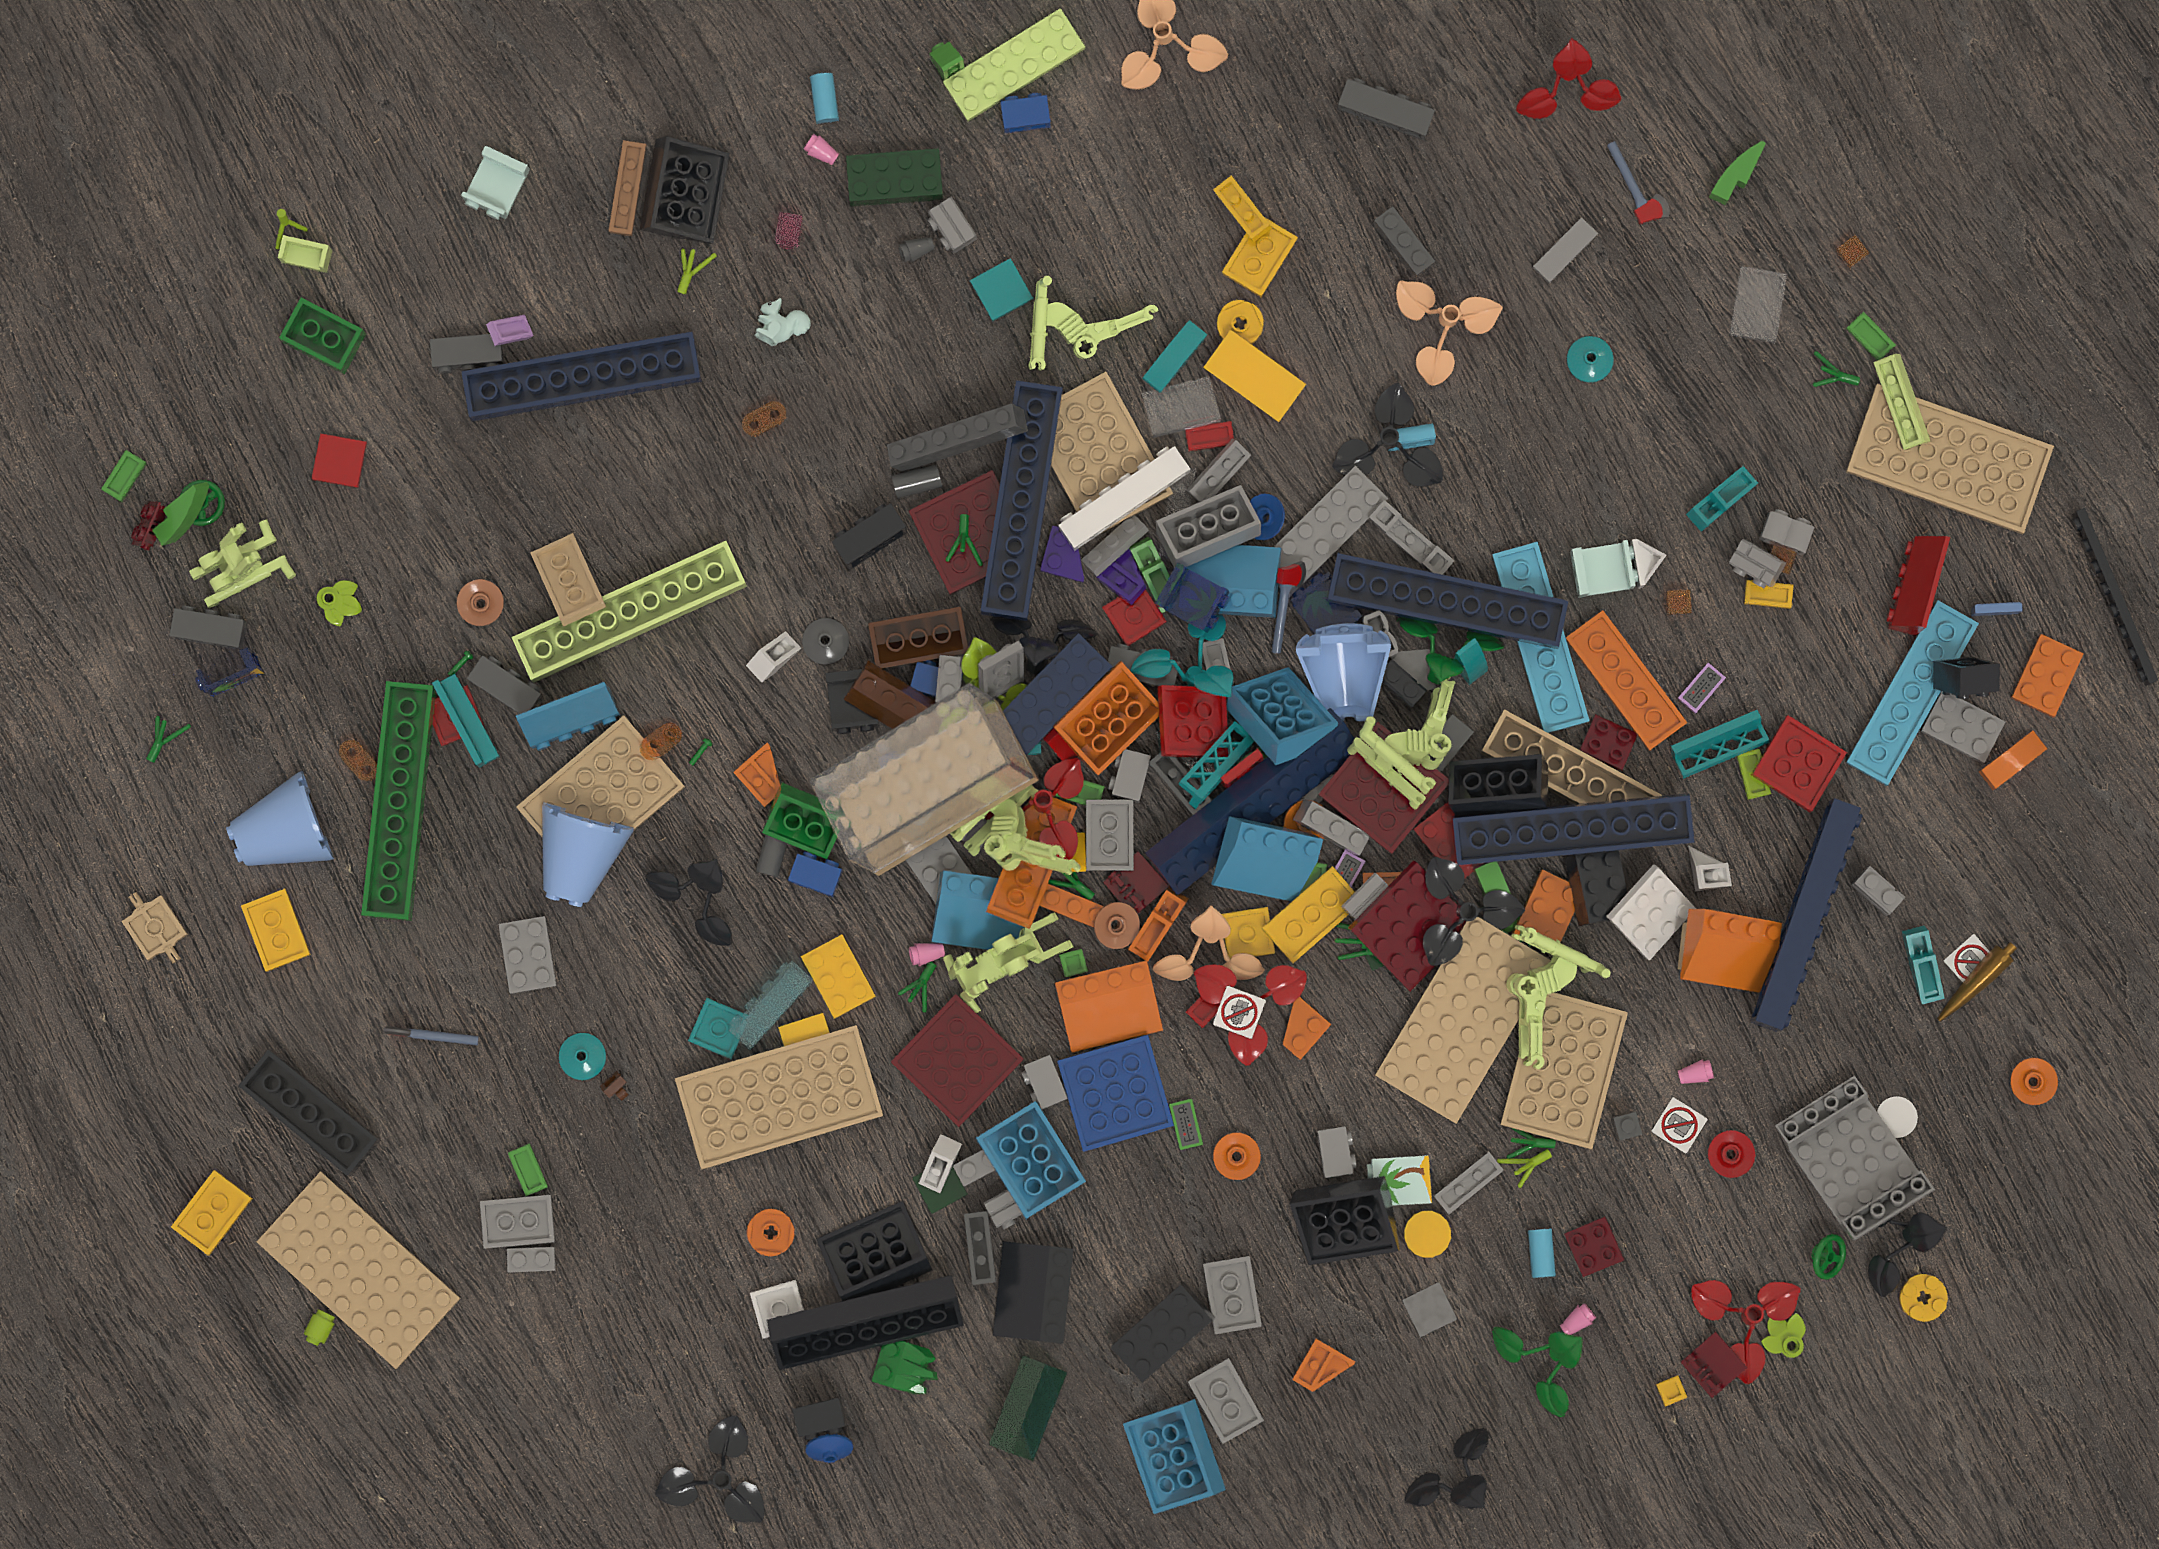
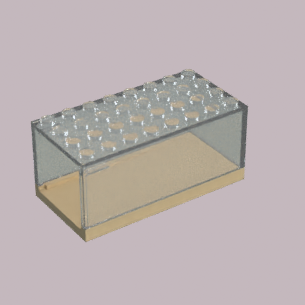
[809,683,1038,876]

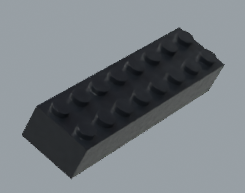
[767,1275,964,1370]

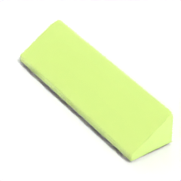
[1873,354,1930,450]

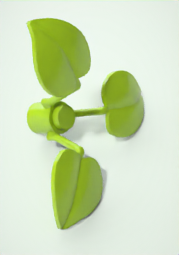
[937,637,1028,731]

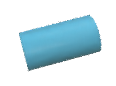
[810,73,839,124]
[1389,423,1436,452]
[1528,1229,1556,1278]

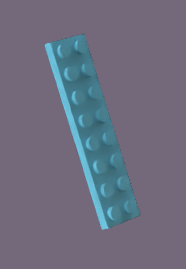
[1492,542,1589,733]
[1846,600,1979,786]

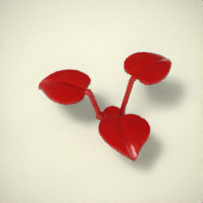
[1516,38,1622,119]
[985,758,1084,860]
[1194,965,1307,1066]
[1691,1280,1801,1384]

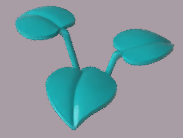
[1131,614,1233,697]

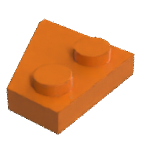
[733,743,780,808]
[1282,997,1331,1060]
[1292,1338,1355,1392]

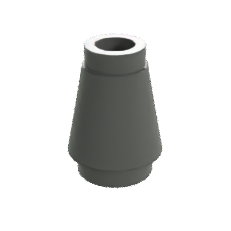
[898,237,935,263]

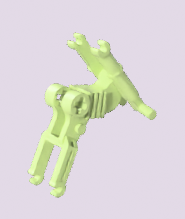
[1028,276,1158,371]
[189,519,296,609]
[1347,677,1456,809]
[950,785,1080,875]
[943,912,1074,1013]
[1506,925,1610,1069]

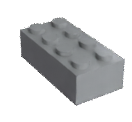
[1156,485,1261,571]

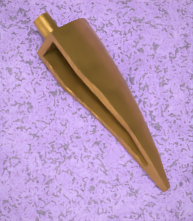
[1937,942,2017,1022]

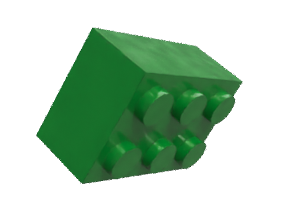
[279,297,366,375]

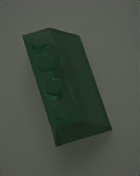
[989,1355,1067,1461]

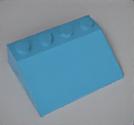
[1179,545,1282,618]
[1227,667,1338,765]
[516,682,620,751]
[1211,816,1323,901]
[931,871,1025,950]
[976,1101,1086,1219]
[1123,1399,1226,1514]

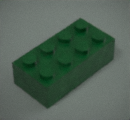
[846,148,943,207]

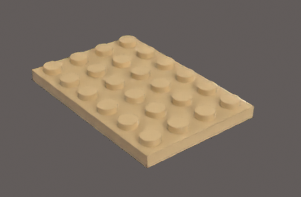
[1051,372,1173,534]
[517,716,685,837]
[1500,992,1628,1150]

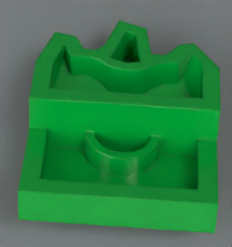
[872,1341,938,1394]

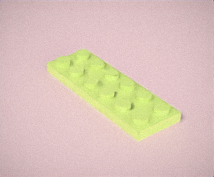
[943,8,1085,122]

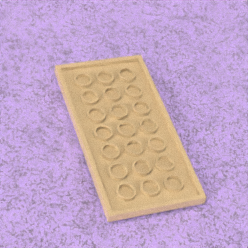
[1846,384,2054,534]
[1375,917,1551,1124]
[675,1025,883,1170]
[257,1171,461,1369]

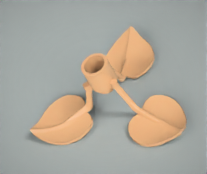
[1122,0,1228,89]
[1396,281,1503,386]
[1153,906,1265,981]

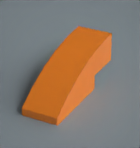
[1979,730,2047,790]
[1128,886,1189,962]

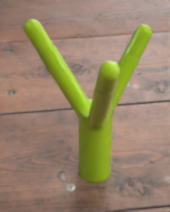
[275,209,308,250]
[677,249,717,295]
[1496,1149,1552,1188]

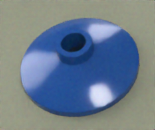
[1250,494,1285,540]
[805,1434,853,1463]

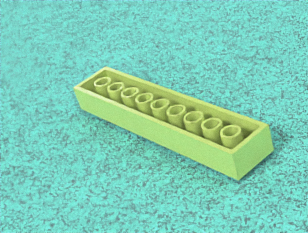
[512,541,747,683]

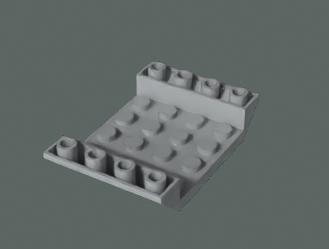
[1775,1076,1935,1241]

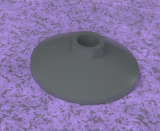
[802,618,849,665]

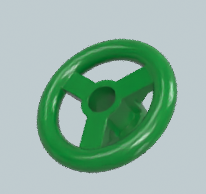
[180,480,225,526]
[1811,1234,1846,1280]

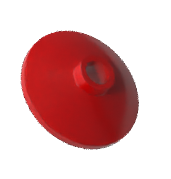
[1708,1130,1755,1178]

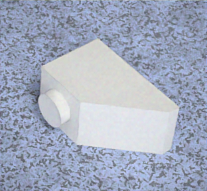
[746,631,801,682]
[919,1134,962,1193]

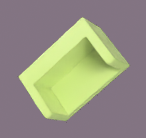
[278,235,332,273]

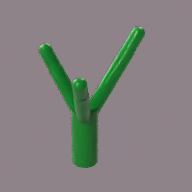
[1813,351,1860,387]
[945,514,983,566]
[146,716,191,763]
[1048,872,1095,900]
[898,962,937,1013]
[1507,1128,1556,1159]

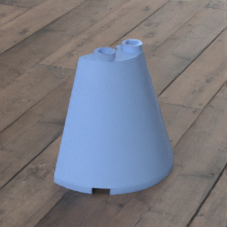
[1296,623,1391,721]
[226,771,334,866]
[542,802,634,907]

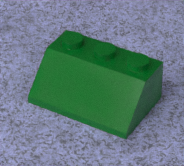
[762,782,846,859]

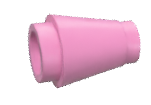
[804,134,839,165]
[909,943,945,966]
[1678,1059,1714,1084]
[1560,1303,1596,1335]

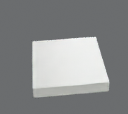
[750,1280,804,1339]

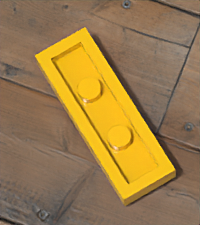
[1213,175,1272,242]

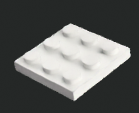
[1606,864,1696,961]

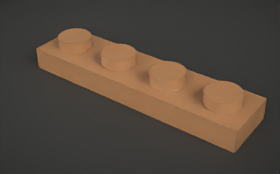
[609,140,647,236]

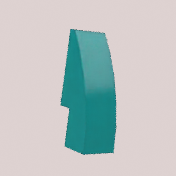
[1142,320,1207,393]
[1686,466,1758,532]
[1454,638,1488,685]
[1901,926,1945,1004]

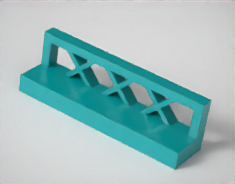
[432,674,500,768]
[1671,710,1769,779]
[1178,721,1255,809]

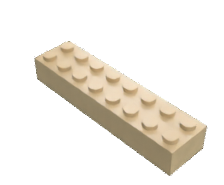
[1480,709,1663,804]

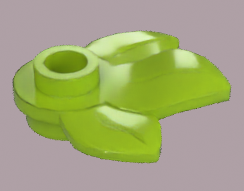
[316,580,362,626]
[1761,1313,1806,1358]

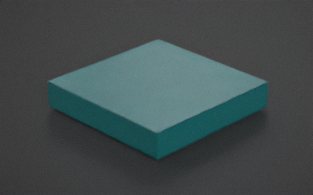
[970,258,1033,322]
[688,998,750,1060]

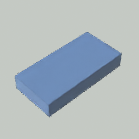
[1971,602,2022,616]

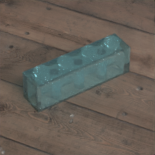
[728,961,813,1051]

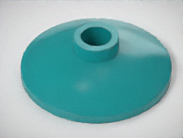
[1567,336,1613,383]
[559,1033,606,1080]

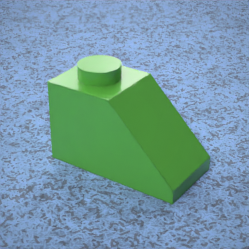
[929,42,964,80]

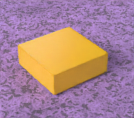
[1655,1375,1687,1406]

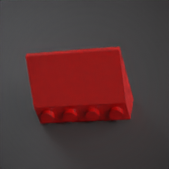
[1886,536,1950,636]

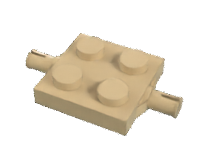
[121,892,188,964]

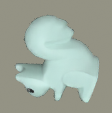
[755,298,811,346]

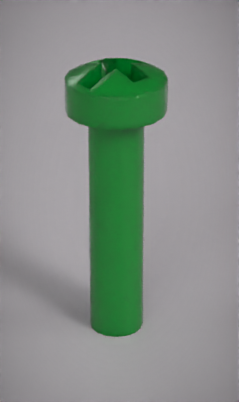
[448,651,474,676]
[689,738,713,766]

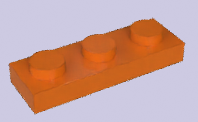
[1039,884,1104,928]

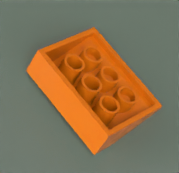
[1053,661,1159,775]
[1680,909,1782,993]
[1055,960,1163,1053]

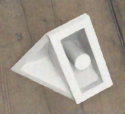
[1630,539,1666,588]
[1688,846,1732,892]

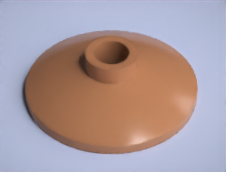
[457,579,504,626]
[1094,902,1140,949]

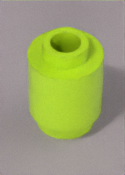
[303,1309,335,1346]

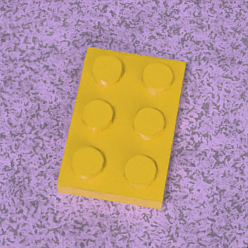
[1222,217,1298,297]
[241,889,311,972]
[801,935,876,1019]
[171,1170,253,1256]

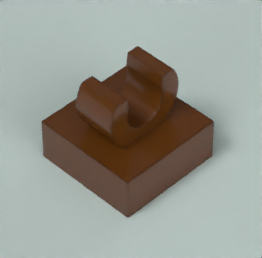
[600,1071,629,1101]

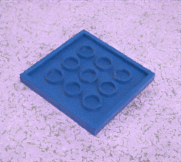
[1057,1035,1174,1152]

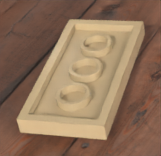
[531,533,606,627]

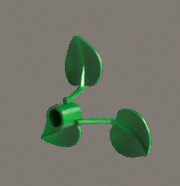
[1396,617,1505,685]
[1492,1327,1582,1417]

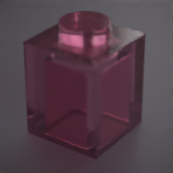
[775,212,804,249]

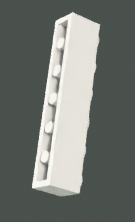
[1058,446,1190,551]

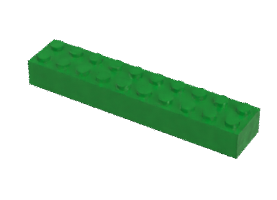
[361,681,436,921]

